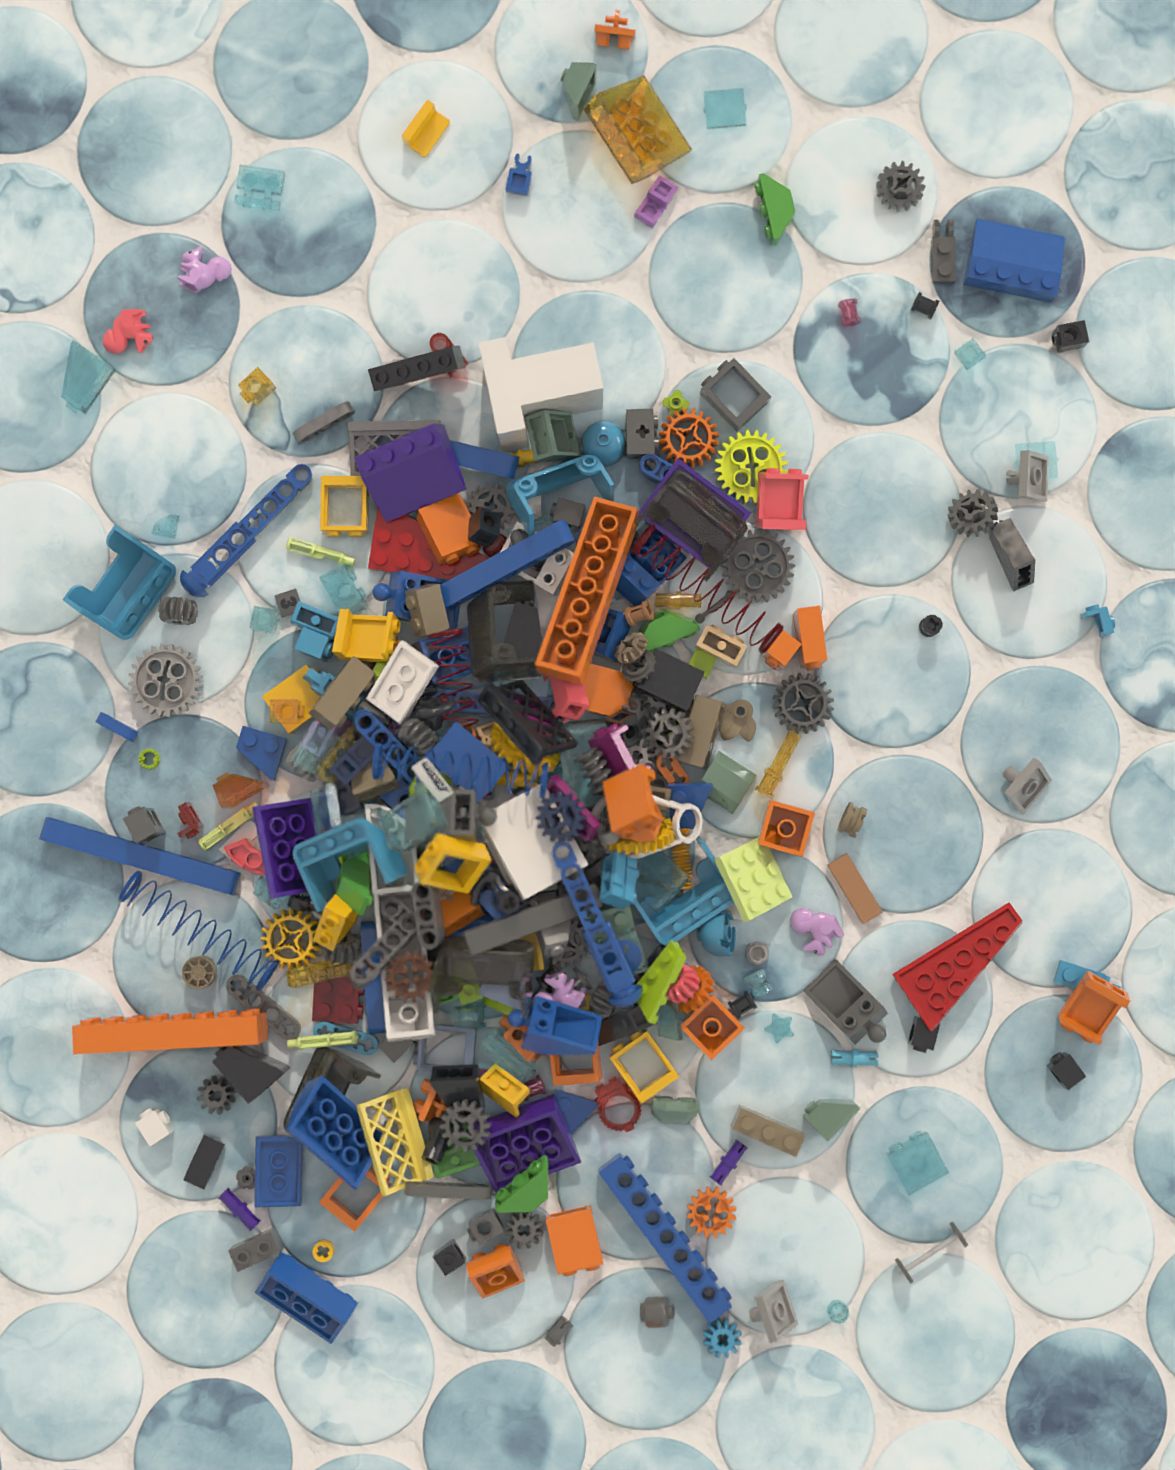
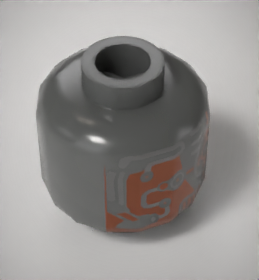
[640,1297,675,1328]

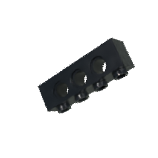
[368,345,466,392]

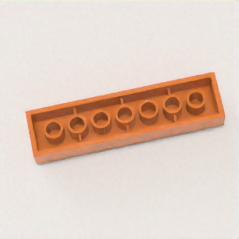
[535,497,640,686]
[72,1008,268,1054]

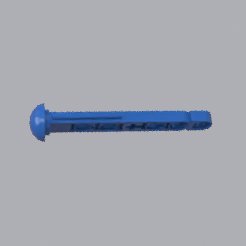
[180,464,312,598]
[552,841,642,1008]

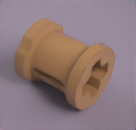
[624,600,654,627]

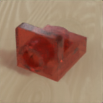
[177,802,203,839]

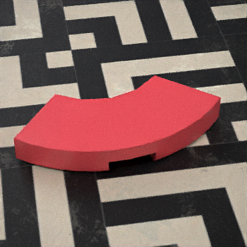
[224,838,265,875]

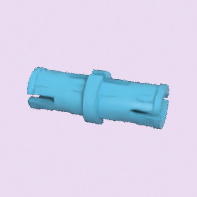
[830,1049,878,1067]

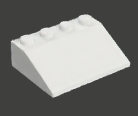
[480,785,588,901]

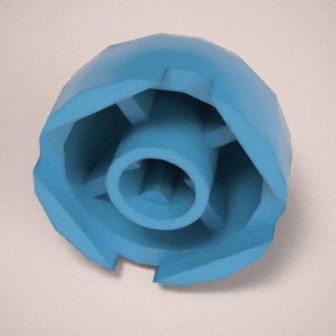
[581,421,626,467]
[696,910,736,957]

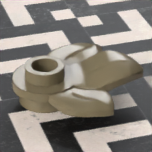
[720,700,756,742]

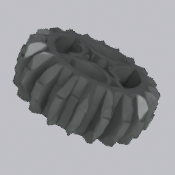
[772,673,834,734]

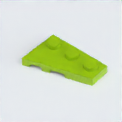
[636,941,687,1024]

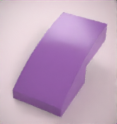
[634,175,678,229]

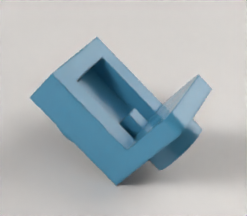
[1080,604,1115,637]

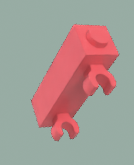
[542,675,589,723]

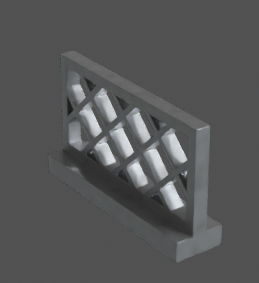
[348,420,441,476]

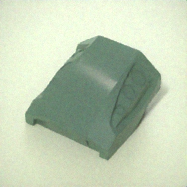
[699,751,757,814]
[651,1096,700,1125]

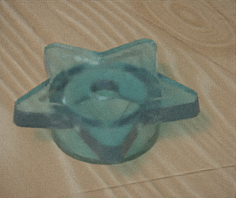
[764,1013,794,1043]

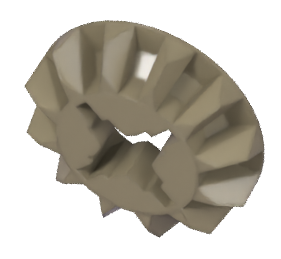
[614,632,648,664]

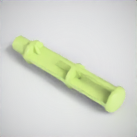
[286,537,355,567]
[198,802,259,851]
[287,1031,359,1050]

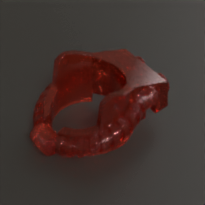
[594,1076,642,1133]

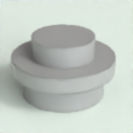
[746,942,769,965]

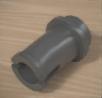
[544,1316,573,1347]

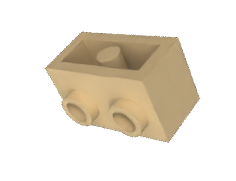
[695,624,747,668]

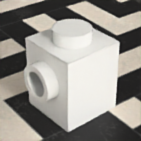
[135,1108,174,1146]

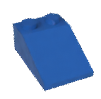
[593,608,631,663]
[411,624,493,687]

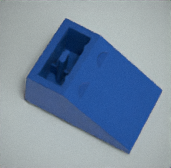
[616,529,687,607]

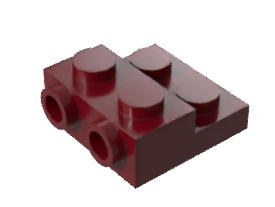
[312,974,365,1024]

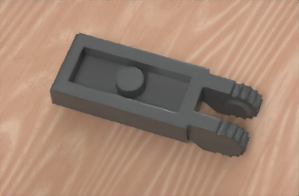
[931,219,956,283]

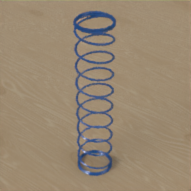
[372,743,549,799]
[118,871,279,991]

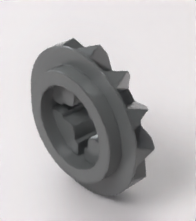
[622,650,657,683]

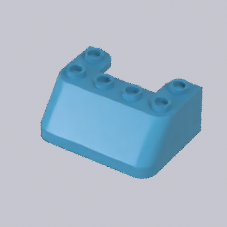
[62,525,176,640]

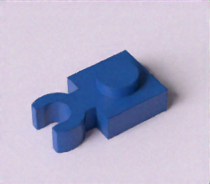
[505,153,532,196]

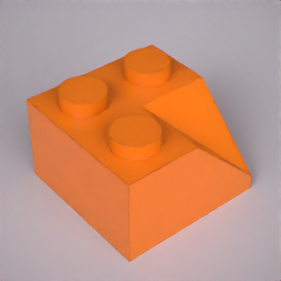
[758,800,815,857]
[678,993,745,1060]

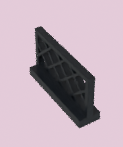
[477,680,578,766]

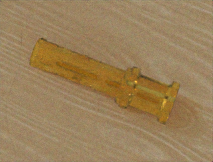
[755,731,802,799]

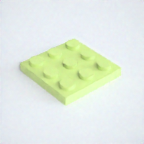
[714,837,792,923]

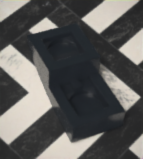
[183,1135,225,1190]

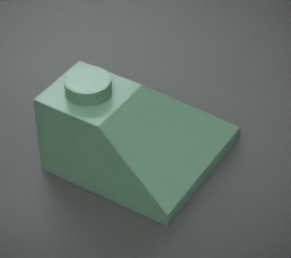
[561,62,597,121]
[803,1099,861,1142]

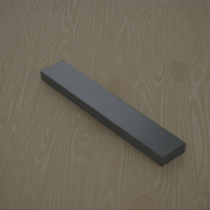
[463,884,603,955]

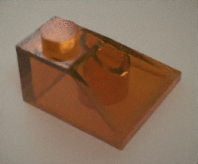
[213,772,269,809]

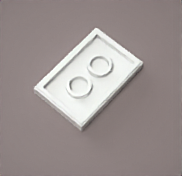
[366,641,439,724]

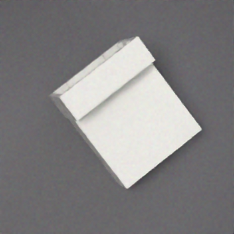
[479,337,603,452]

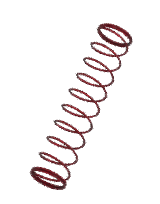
[631,524,783,654]
[427,628,492,797]

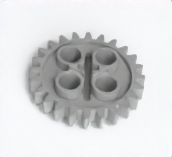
[128,643,204,717]

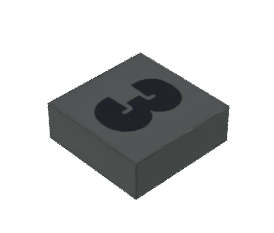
[274,588,301,618]

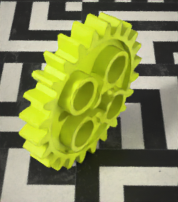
[714,430,788,504]

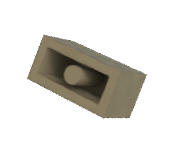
[405,584,450,636]

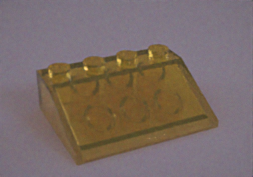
[584,75,692,184]

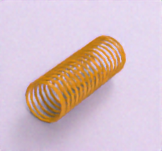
[670,829,693,890]

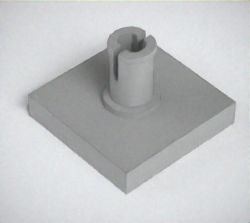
[1006,450,1049,502]
[1003,758,1052,815]
[749,1280,798,1343]

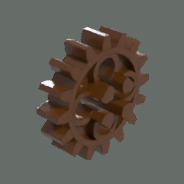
[385,951,436,1003]

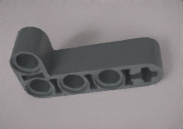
[350,897,417,990]

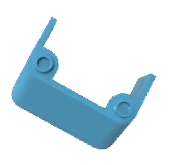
[506,455,614,536]
[293,818,408,912]
[634,836,734,945]

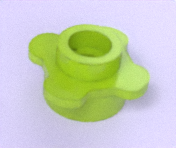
[662,390,689,417]

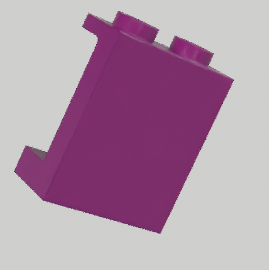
[587,723,651,776]

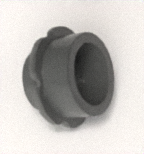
[236,1166,255,1189]

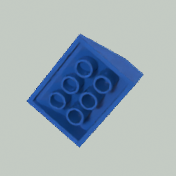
[963,219,1065,303]
[286,1076,388,1190]

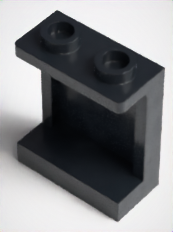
[633,648,705,713]

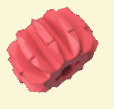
[665,964,701,1004]

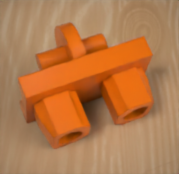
[594,10,636,50]
[413,1079,448,1122]

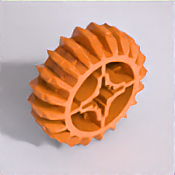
[658,408,719,469]

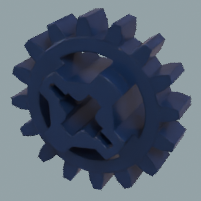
[535,791,587,843]

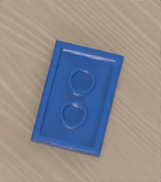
[426,722,510,802]
[254,1135,302,1207]

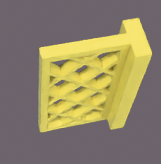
[356,1088,434,1196]

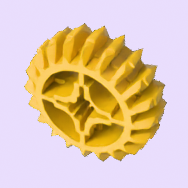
[260,908,321,970]

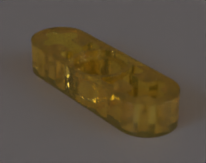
[316,726,363,783]
[286,960,353,988]

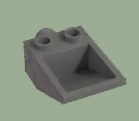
[406,790,497,844]
[803,959,888,1045]

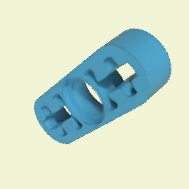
[313,1022,379,1055]

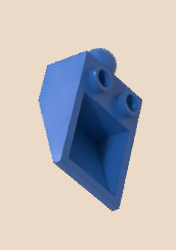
[373,571,460,628]
[508,996,602,1055]

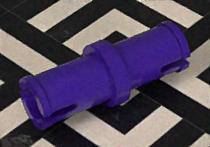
[710,1139,748,1186]
[218,1187,261,1231]

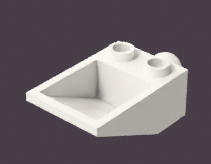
[500,521,574,596]

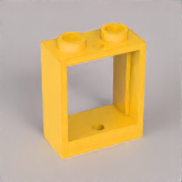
[320,476,369,538]
[414,833,491,894]
[313,894,359,951]
[609,1029,679,1104]

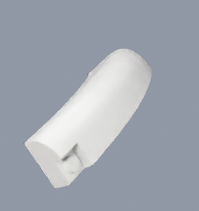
[365,804,434,1042]

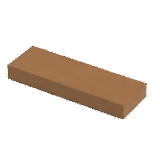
[827,853,883,924]

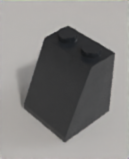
[212,1045,290,1104]

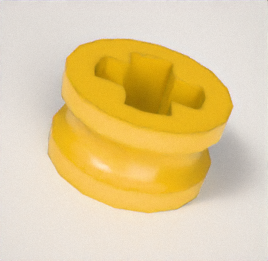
[313,1239,334,1262]

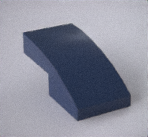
[329,736,375,786]

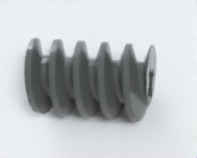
[574,747,614,799]

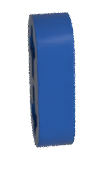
[95,712,139,742]

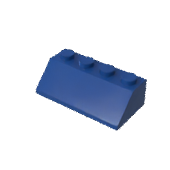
[255,1251,358,1344]

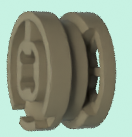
[837,802,867,838]
[182,956,218,989]

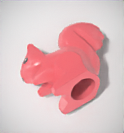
[102,309,153,354]

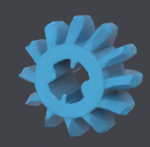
[703,1318,742,1358]

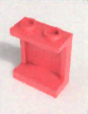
[755,468,809,530]

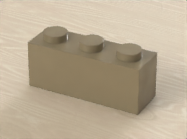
[308,656,375,730]
[677,695,726,770]
[730,1104,805,1157]

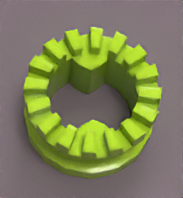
[138,749,161,770]

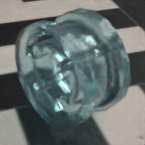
[827,1300,849,1324]

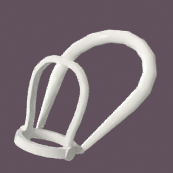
[592,795,703,859]

